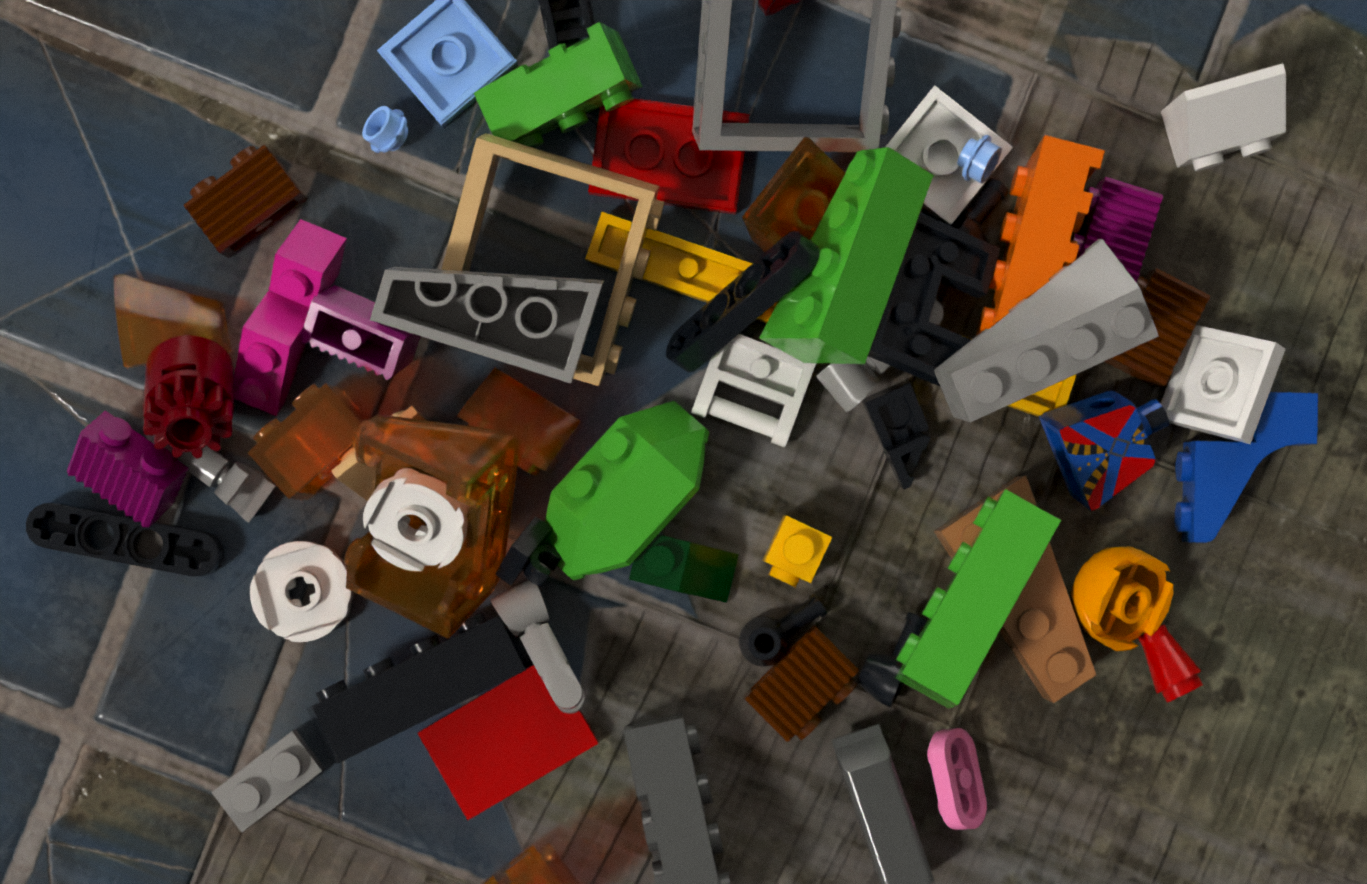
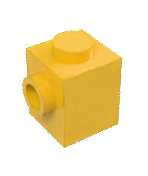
[762,515,832,588]

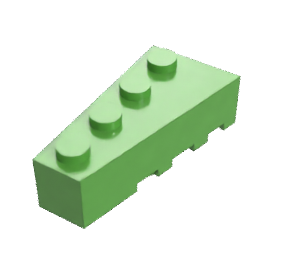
[759,147,934,364]
[895,489,1061,709]

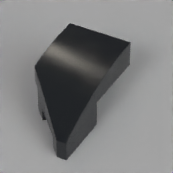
[862,380,931,490]

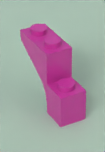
[234,219,347,416]

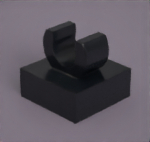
[495,516,562,586]

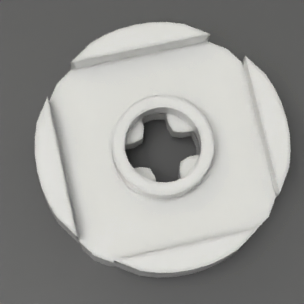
[363,468,469,571]
[250,541,354,642]

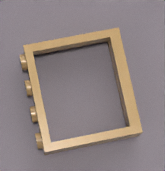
[441,133,665,386]

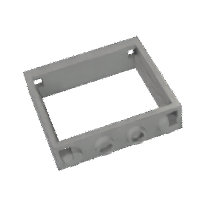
[692,0,901,152]

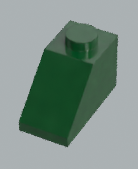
[629,534,739,603]

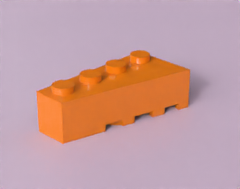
[976,135,1105,335]

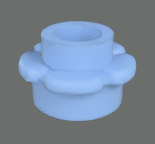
[362,106,408,153]
[957,135,1002,184]

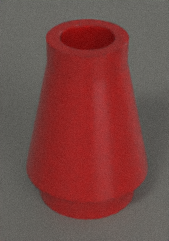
[1138,624,1203,703]

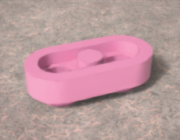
[927,728,987,830]

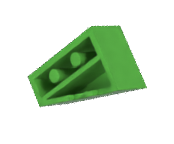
[474,22,643,148]

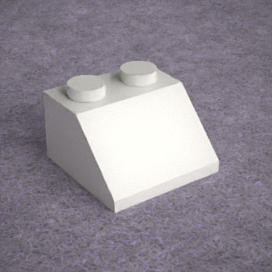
[1161,63,1286,171]

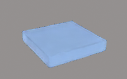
[377,0,518,128]

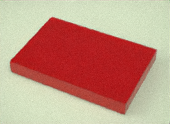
[588,98,750,215]
[417,664,599,821]

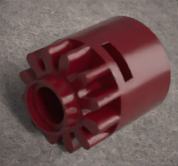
[143,335,234,459]

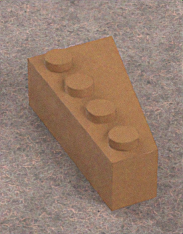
[934,475,1096,703]

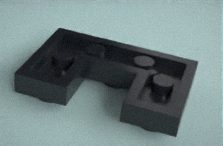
[868,213,1000,386]

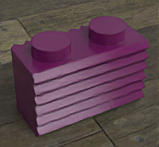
[1071,177,1163,282]
[300,284,421,380]
[67,411,189,527]

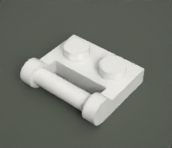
[691,334,816,448]

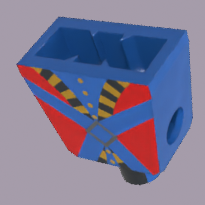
[1038,391,1169,512]

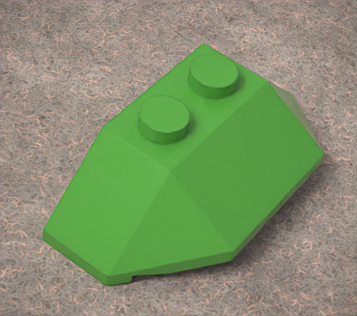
[542,401,709,580]

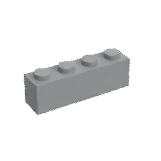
[934,239,1159,423]

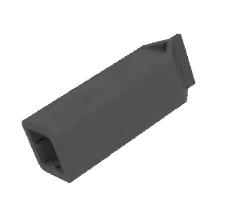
[831,723,934,884]

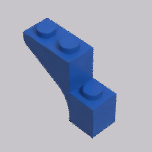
[1174,392,1318,543]

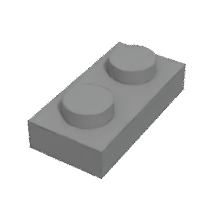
[211,729,325,833]

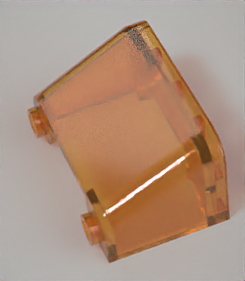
[344,414,520,639]

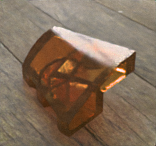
[114,274,232,368]

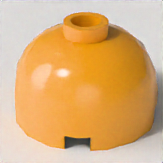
[1071,546,1174,651]

